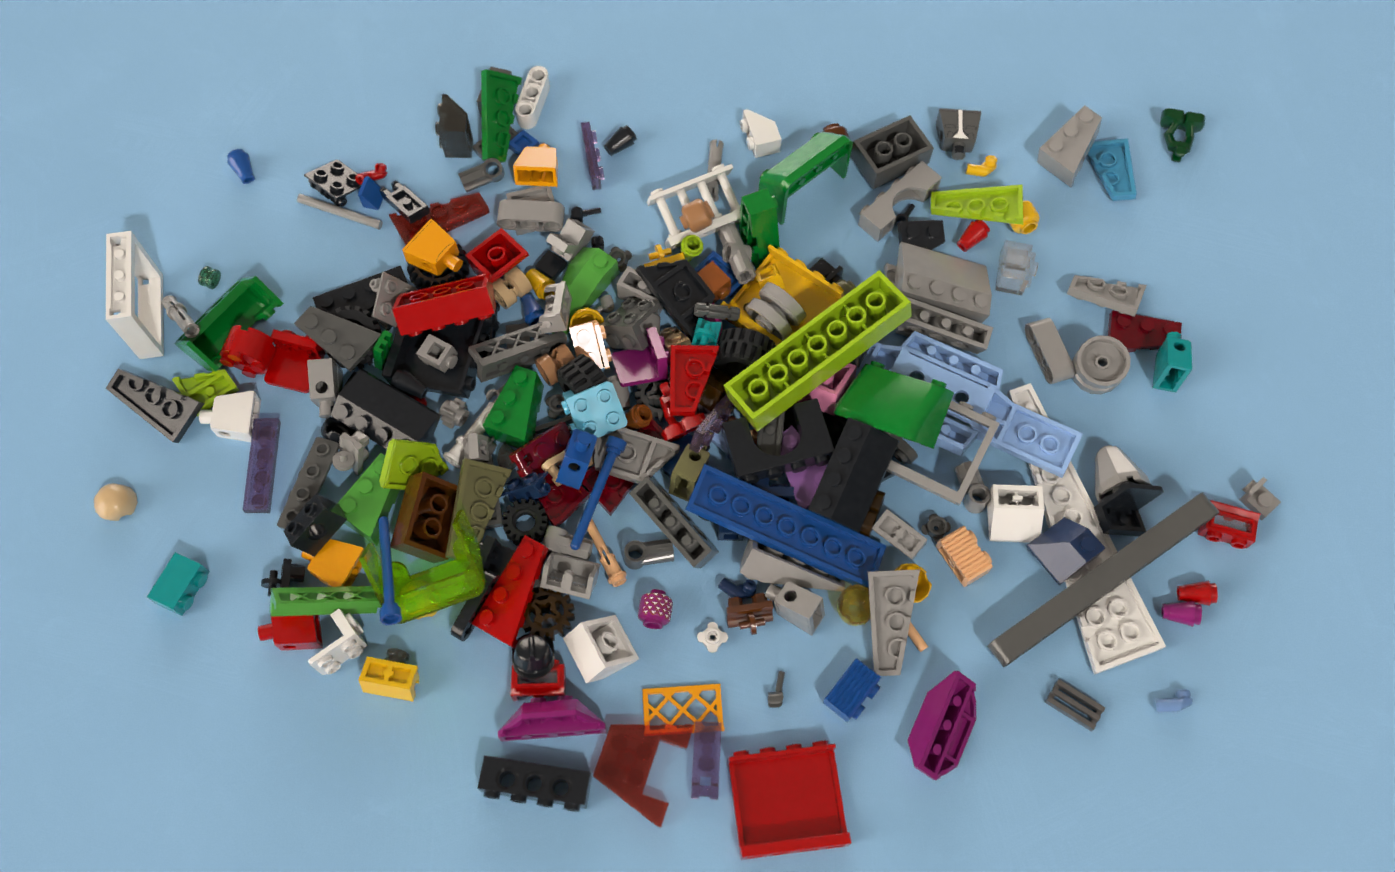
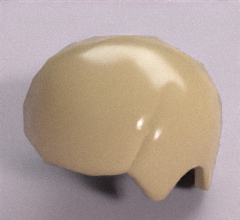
[94,483,138,521]

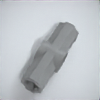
[718,224,756,284]

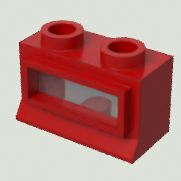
[1198,500,1261,549]
[510,659,566,701]

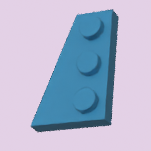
[1087,138,1137,201]

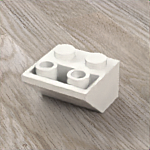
[987,484,1044,543]

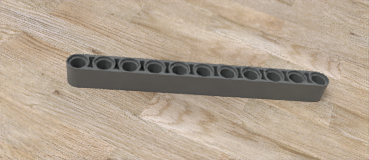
[987,492,1220,668]

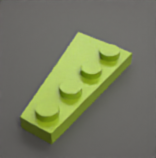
[930,184,1023,225]

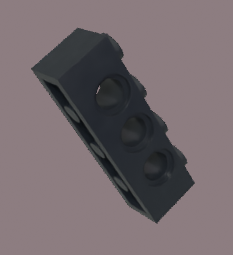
[477,755,592,812]

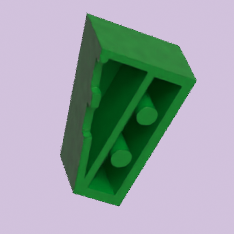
[739,188,780,269]

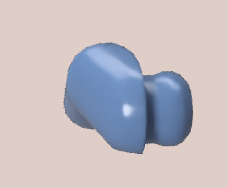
[1156,689,1193,713]

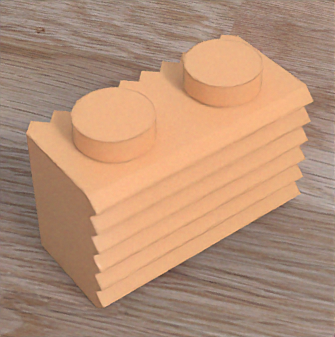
[936,526,993,587]

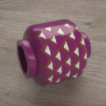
[638,589,673,629]

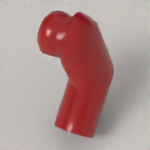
[355,163,388,185]

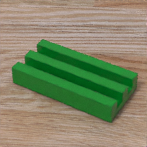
[373,330,393,371]

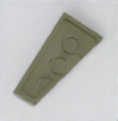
[445,458,512,562]

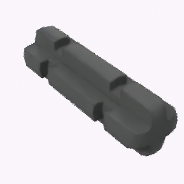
[694,302,740,321]

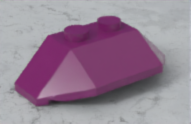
[908,671,976,781]
[498,695,607,742]

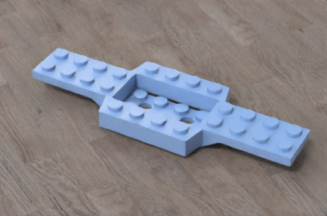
[850,331,1083,478]

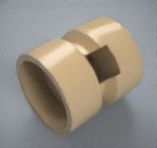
[492,266,532,309]

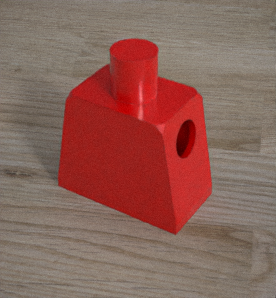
[258,615,323,651]

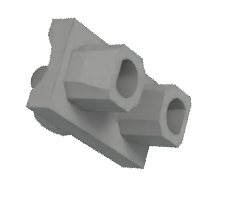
[332,430,369,476]

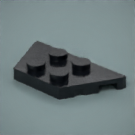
[635,259,715,342]

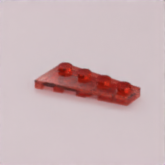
[389,192,490,246]

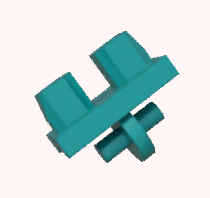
[691,318,722,346]

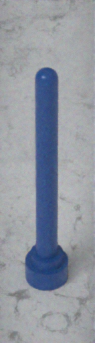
[570,436,627,550]
[378,516,402,625]

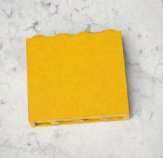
[720,244,844,346]

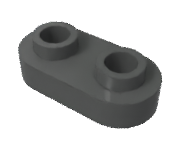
[879,430,918,464]

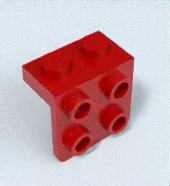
[264,329,326,393]

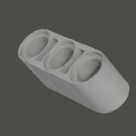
[497,199,565,232]
[1025,318,1075,384]

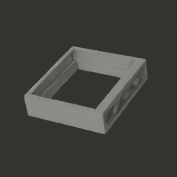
[883,401,1000,506]

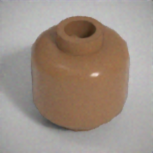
[679,198,715,233]

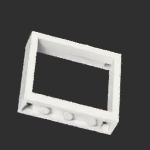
[106,231,164,359]

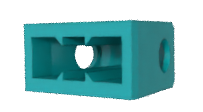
[1152,332,1192,393]

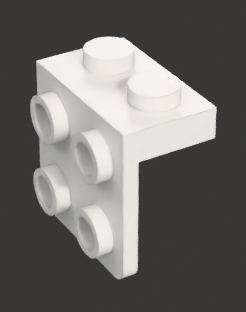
[308,609,368,675]

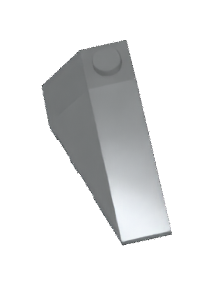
[740,539,845,592]

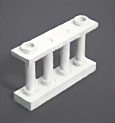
[647,164,741,250]

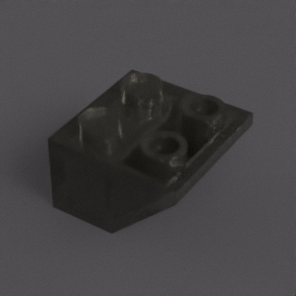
[435,94,474,158]

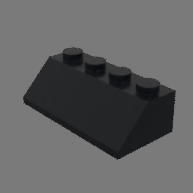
[330,369,441,449]
[808,417,899,533]

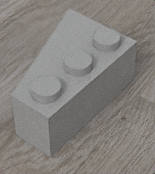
[1037,105,1102,187]

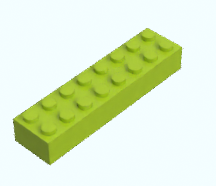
[724,270,912,432]

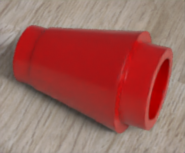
[956,220,990,252]
[1177,581,1218,606]

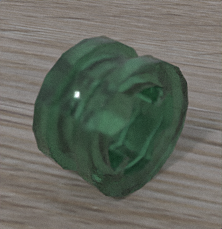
[198,266,221,289]

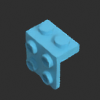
[560,381,628,438]

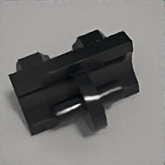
[261,558,305,597]

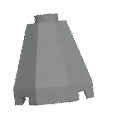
[1095,445,1151,503]

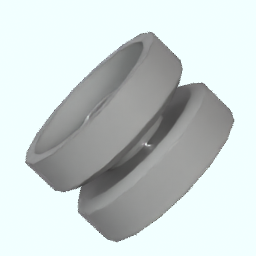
[745,282,807,341]
[1072,335,1131,395]

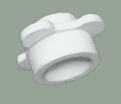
[697,622,728,653]

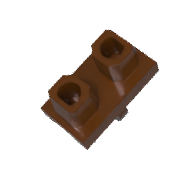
[726,593,773,635]

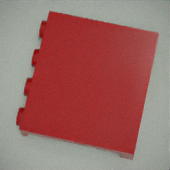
[728,741,851,860]

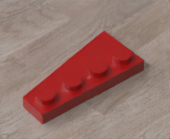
[472,535,549,649]

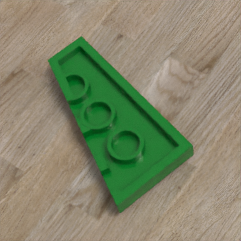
[481,69,522,163]

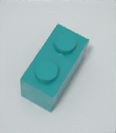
[147,552,210,616]

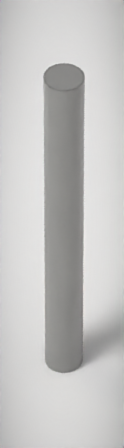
[297,194,382,229]

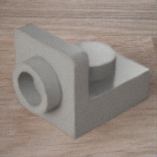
[463,433,489,462]
[1239,477,1281,521]

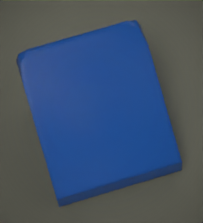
[358,176,383,210]

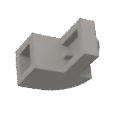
[546,218,595,262]

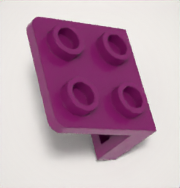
[611,327,670,387]

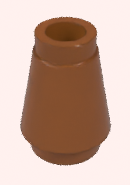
[624,404,652,430]

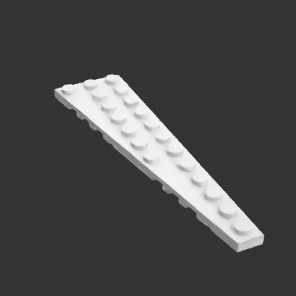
[1007,383,1166,675]

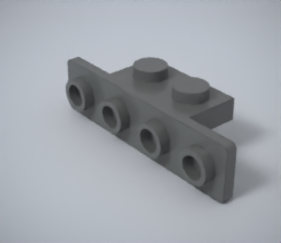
[277,437,339,529]

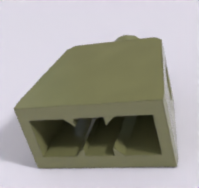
[668,440,710,502]

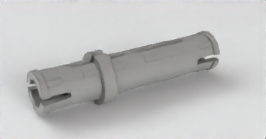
[706,139,724,202]
[162,295,200,338]

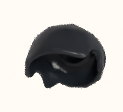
[321,417,357,443]

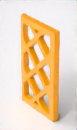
[642,684,725,737]

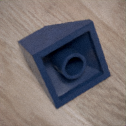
[1026,517,1106,585]

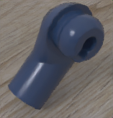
[718,578,757,599]

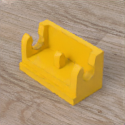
[358,656,419,702]

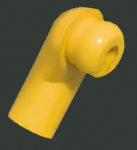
[966,155,997,177]

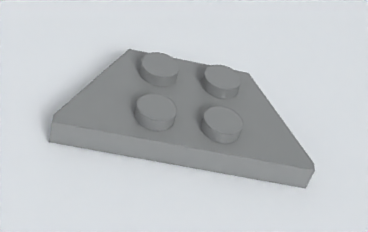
[593,427,680,484]

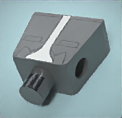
[936,108,981,160]

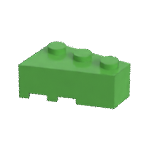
[337,453,400,547]

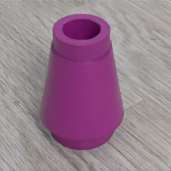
[1161,601,1202,627]

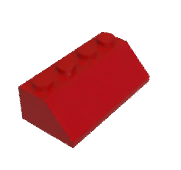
[392,273,496,337]

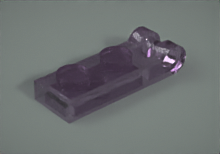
[691,721,722,800]

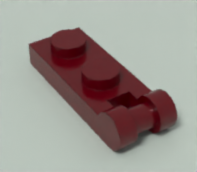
[509,422,571,478]

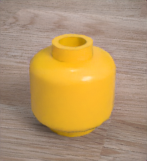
[1009,200,1040,234]

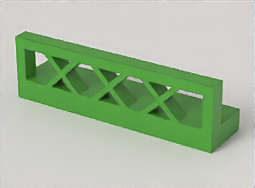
[269,586,384,616]

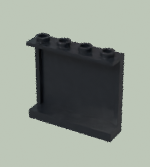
[382,290,497,399]

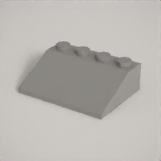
[894,242,992,323]

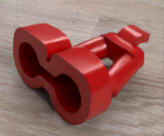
[659,382,708,442]

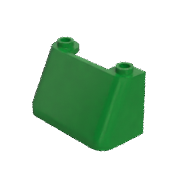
[833,361,954,449]

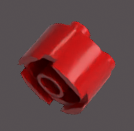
[220,325,278,378]

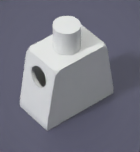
[199,391,261,443]

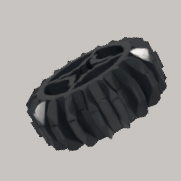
[407,244,470,290]

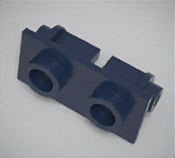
[501,471,551,503]

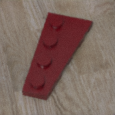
[581,419,664,516]

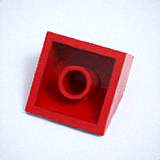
[465,228,529,283]

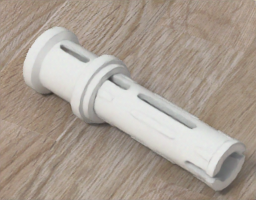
[443,402,495,469]

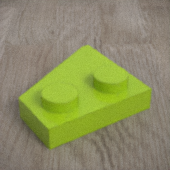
[172,369,240,417]

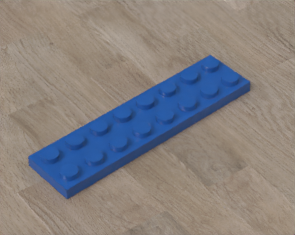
[685,464,886,592]

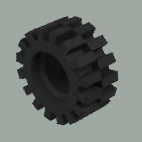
[502,499,549,545]

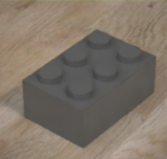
[850,115,934,189]

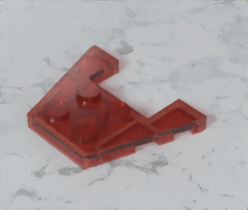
[593,724,694,828]

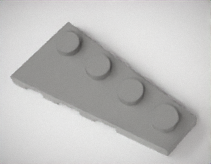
[868,569,920,676]

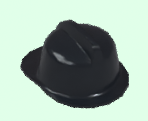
[512,633,555,679]

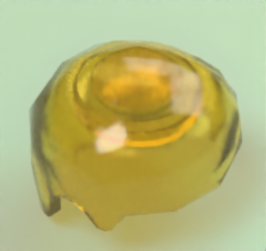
[836,584,871,627]

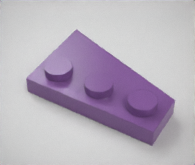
[781,426,827,509]

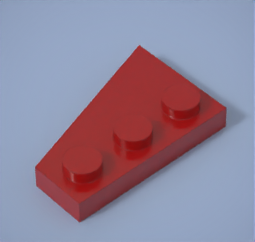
[670,345,719,416]

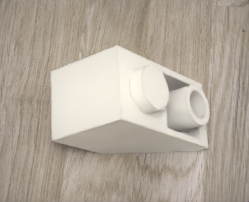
[740,109,782,158]

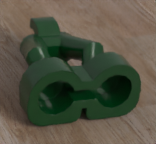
[1160,108,1205,162]

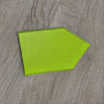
[379,439,449,490]

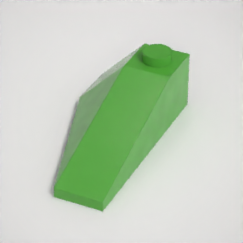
[552,247,619,334]

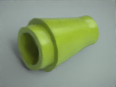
[680,235,703,261]

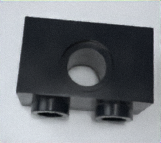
[284,493,347,557]

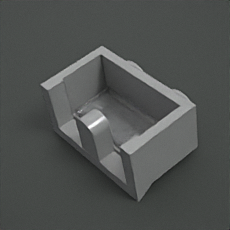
[540,552,600,599]

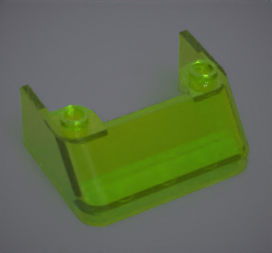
[359,509,486,624]

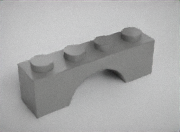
[858,161,942,242]

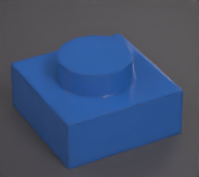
[509,130,539,156]

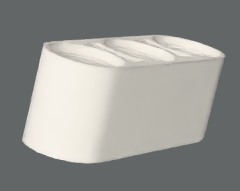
[515,66,550,129]

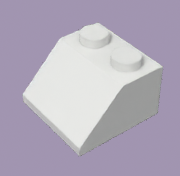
[563,615,639,684]

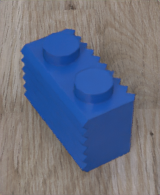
[823,658,881,723]

